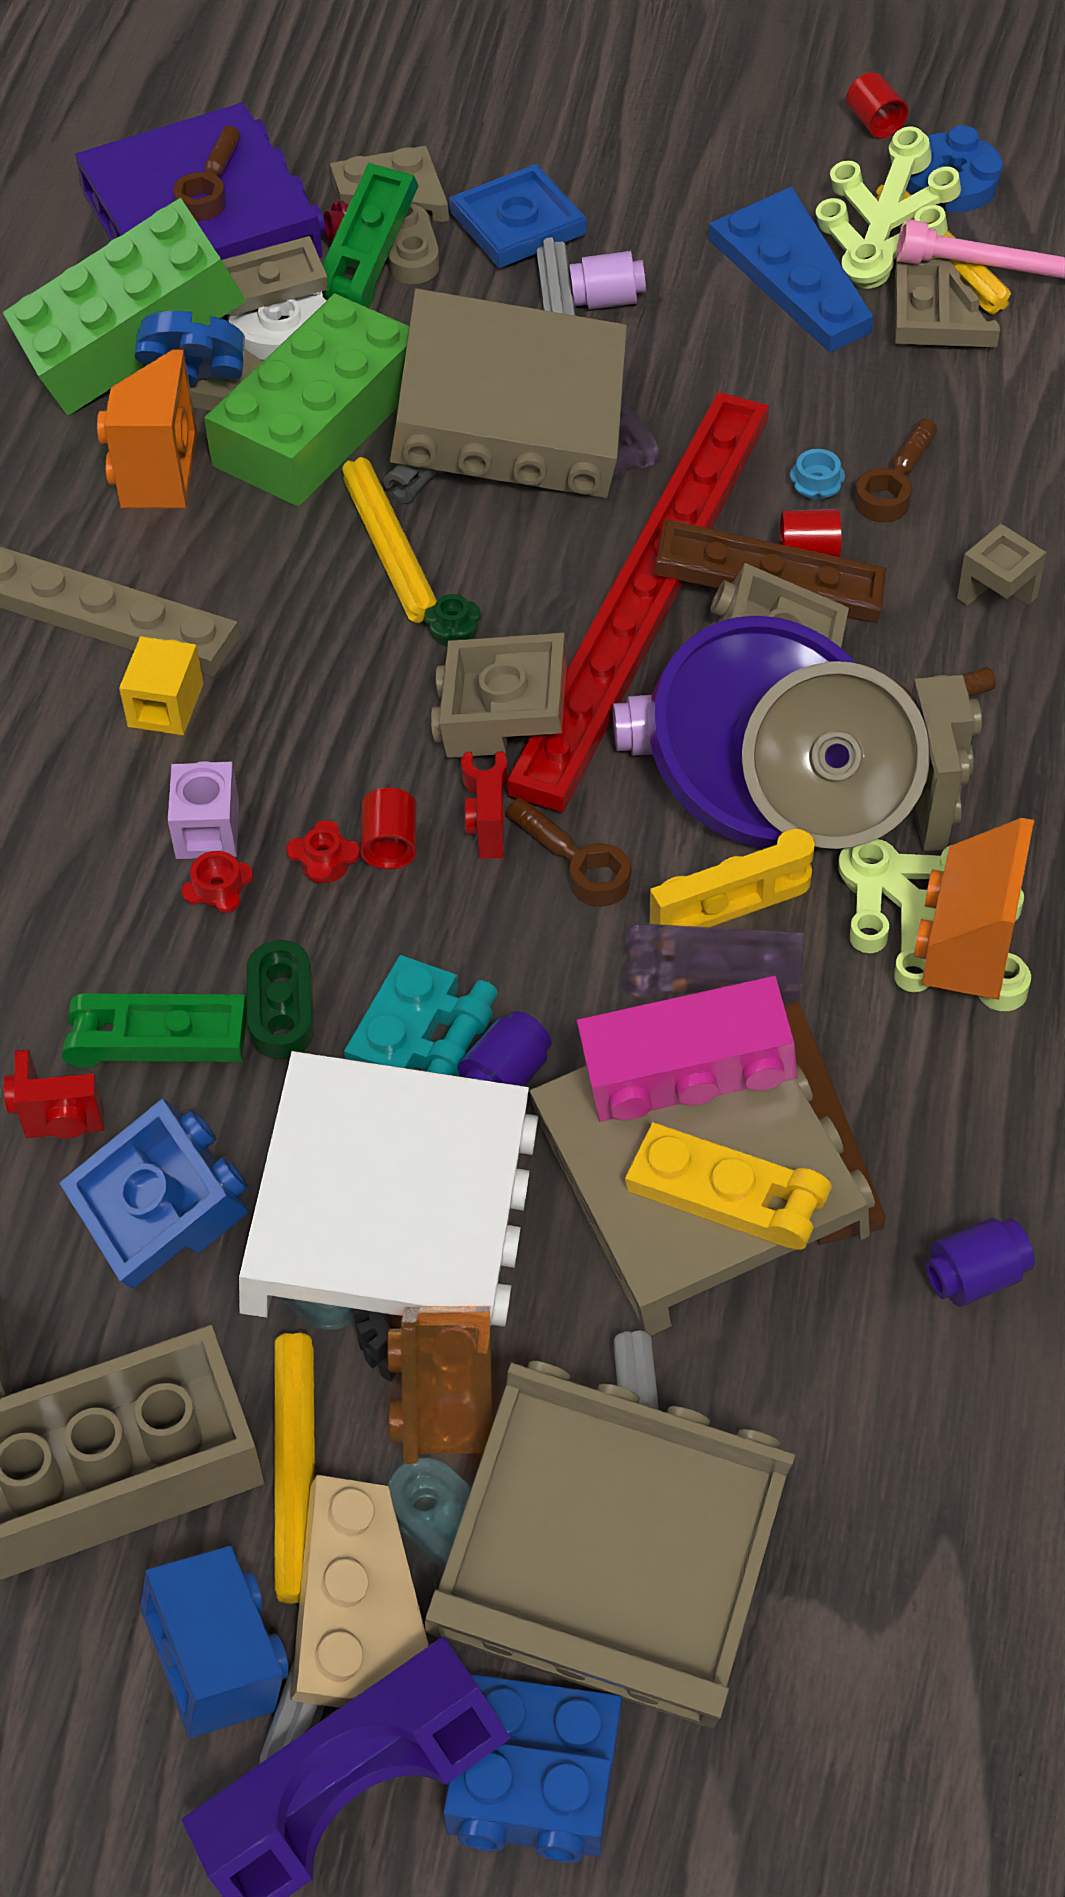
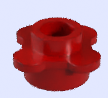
[286,820,360,883]
[182,851,253,913]

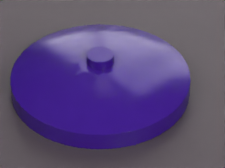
[648,616,855,848]

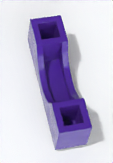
[181,1636,511,1897]

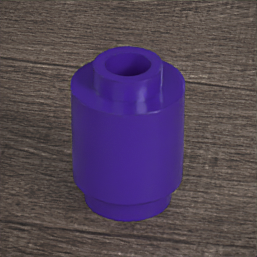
[458,1011,551,1087]
[925,1218,1035,1307]

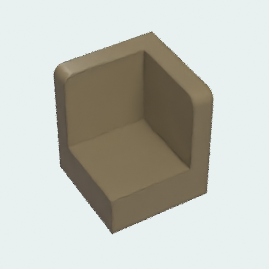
[957,524,1047,605]

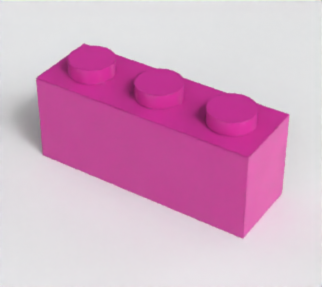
[577,976,797,1122]

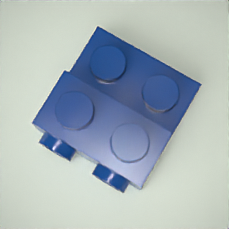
[59,1098,250,1289]
[444,1675,622,1863]

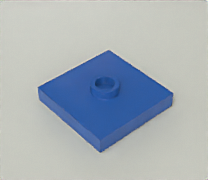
[449,164,587,268]

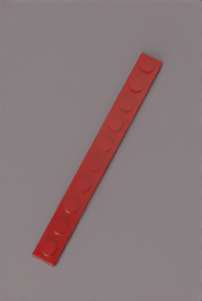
[507,392,769,813]

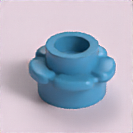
[790,449,845,500]

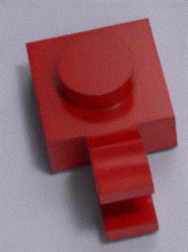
[461,751,508,859]

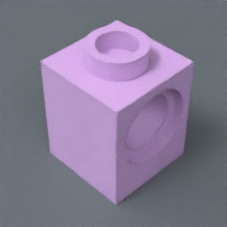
[168,761,239,859]

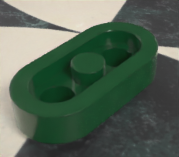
[246,940,314,1059]

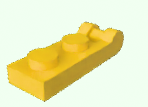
[650,829,815,945]
[625,1122,832,1250]

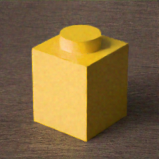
[119,636,204,736]

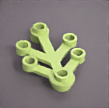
[816,127,961,289]
[838,839,1031,1011]

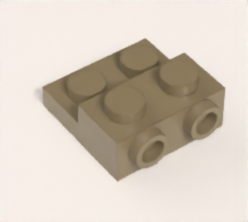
[710,563,849,648]
[431,633,568,758]
[911,675,982,852]

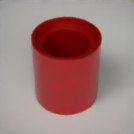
[846,72,909,139]
[780,509,841,557]
[361,788,416,869]

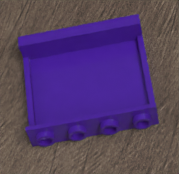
[75,102,326,260]

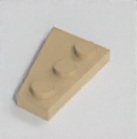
[290,1475,429,1708]

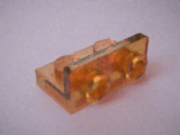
[388,1306,493,1464]

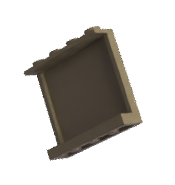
[390,288,627,498]
[529,1064,875,1336]
[425,1361,795,1729]

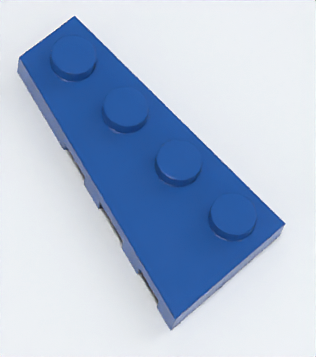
[709,186,873,353]

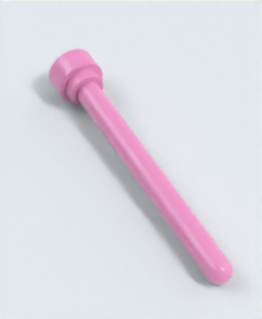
[896,219,1065,279]

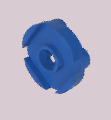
[906,125,1003,212]
[134,311,245,386]

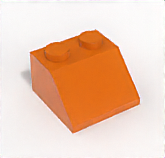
[97,350,197,508]
[914,818,1034,1000]

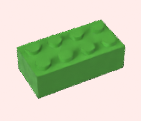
[2,197,246,416]
[204,293,409,507]

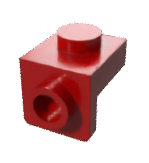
[4,1049,104,1138]

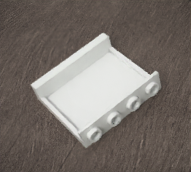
[239,1051,538,1352]

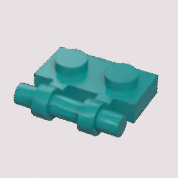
[344,955,498,1077]

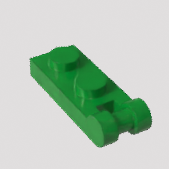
[322,163,419,308]
[62,993,247,1068]

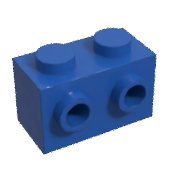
[140,1546,288,1739]

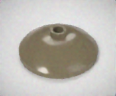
[742,661,930,849]

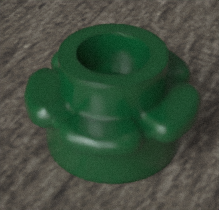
[424,594,481,647]

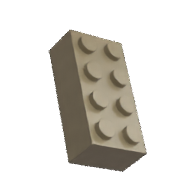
[0,1325,264,1580]

